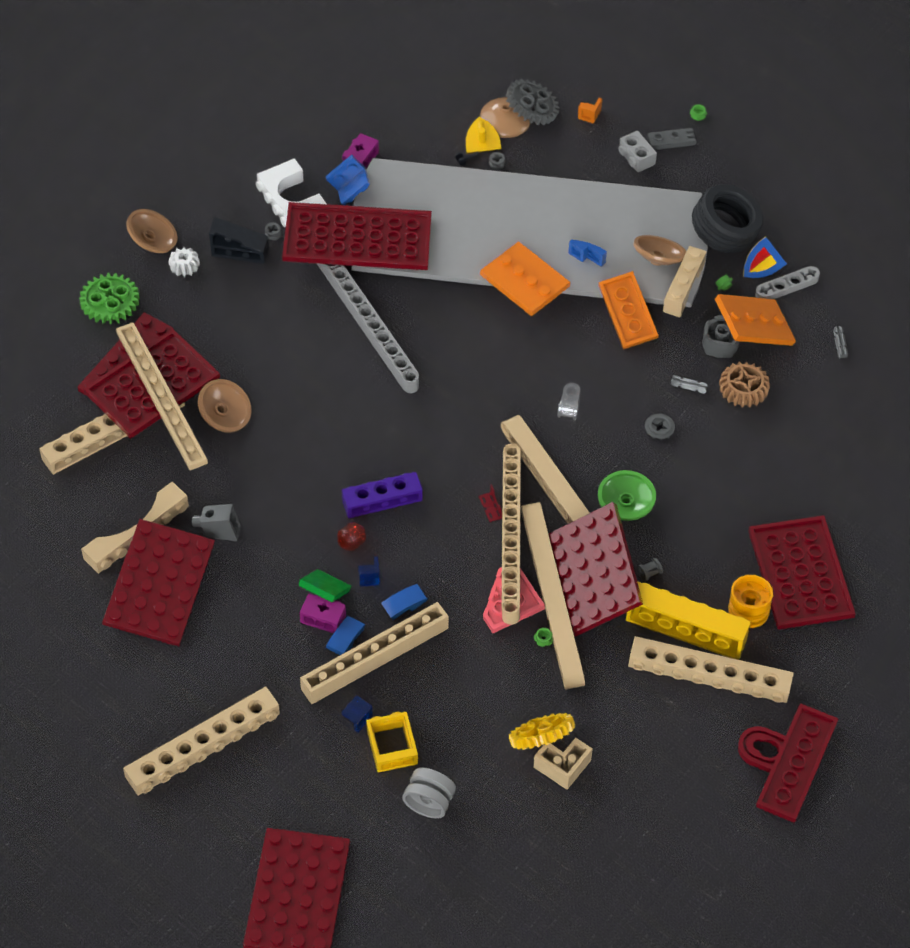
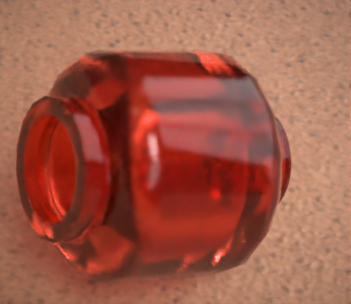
[337,522,366,551]

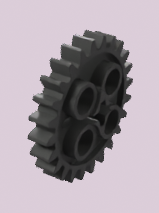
[505,79,560,125]

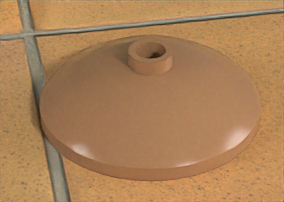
[480,97,531,138]
[126,209,177,253]
[633,235,686,266]
[198,379,251,433]

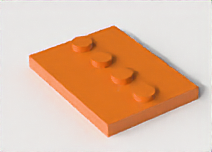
[480,241,570,316]
[715,294,796,346]

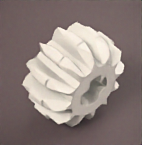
[169,247,200,278]

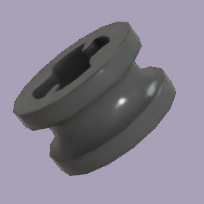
[489,152,505,170]
[265,223,281,241]

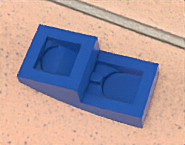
[568,240,607,267]
[382,584,428,620]
[326,616,365,655]

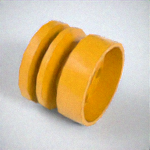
[728,575,773,628]

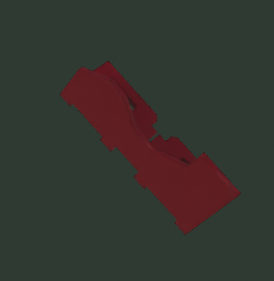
[479,484,502,522]

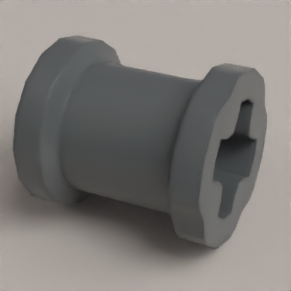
[637,558,663,581]

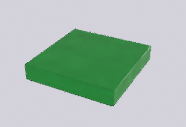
[299,569,351,602]

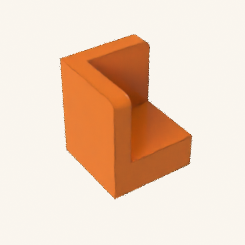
[578,98,602,124]

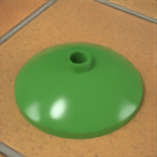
[598,470,656,521]

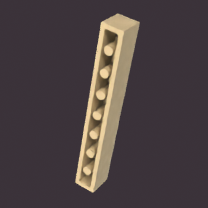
[300,602,449,704]

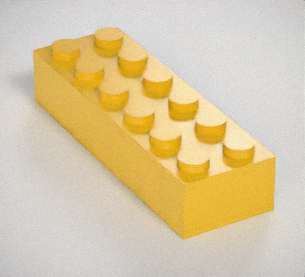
[626,581,751,660]

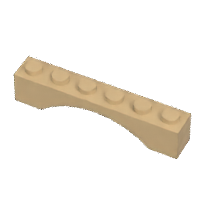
[82,482,189,574]

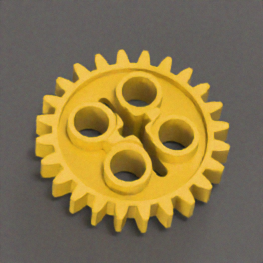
[509,713,575,750]

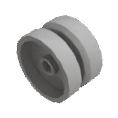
[403,768,456,818]

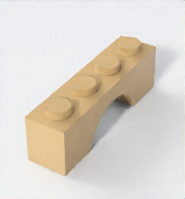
[663,246,707,317]

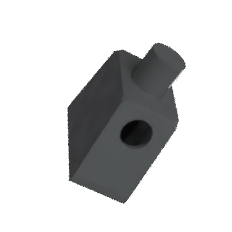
[192,504,241,541]

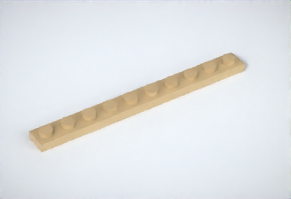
[116,322,208,470]

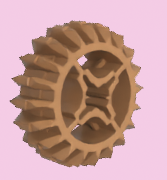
[719,361,770,408]

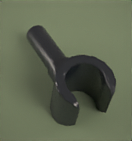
[455,151,479,165]

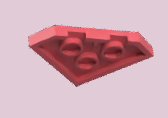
[483,567,545,633]

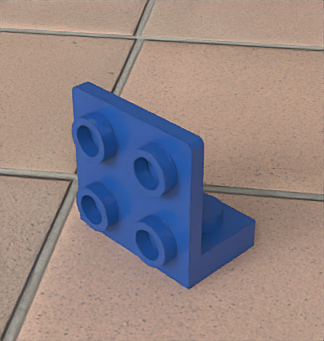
[326,155,370,205]

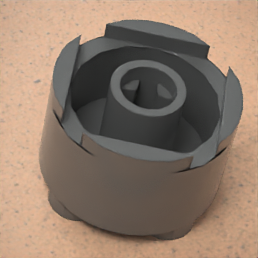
[702,315,740,358]

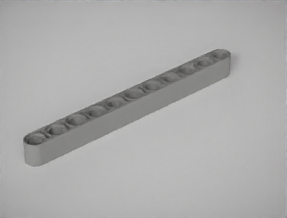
[317,263,419,393]

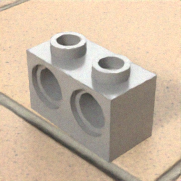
[618,130,657,172]

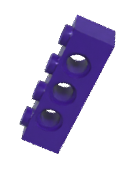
[342,472,422,519]

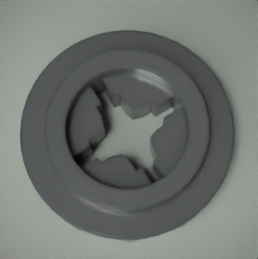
[644,414,675,440]

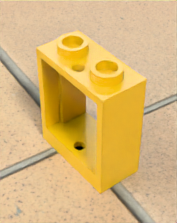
[366,712,418,772]

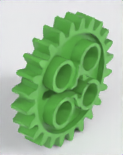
[79,273,140,324]

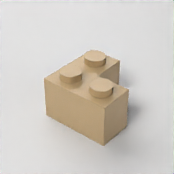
[534,738,593,790]

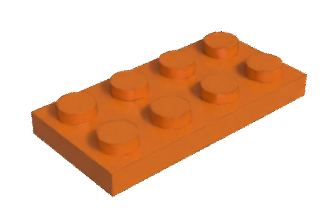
[598,271,658,350]

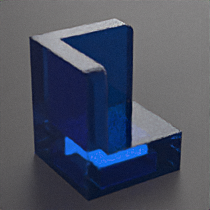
[358,557,380,587]
[342,695,373,733]

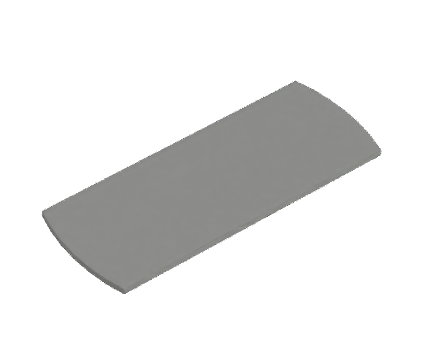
[351,158,708,307]

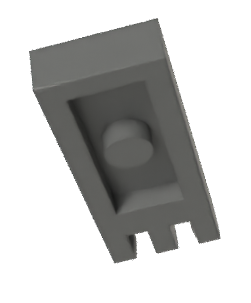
[647,128,697,150]

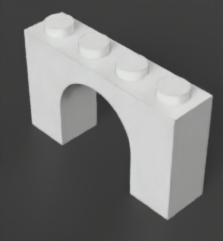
[256,158,326,227]

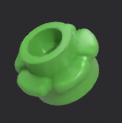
[690,104,707,120]
[716,275,733,291]
[534,628,553,647]

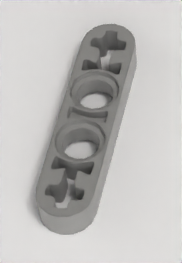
[755,266,820,299]

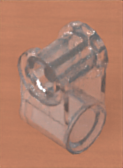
[557,383,580,420]

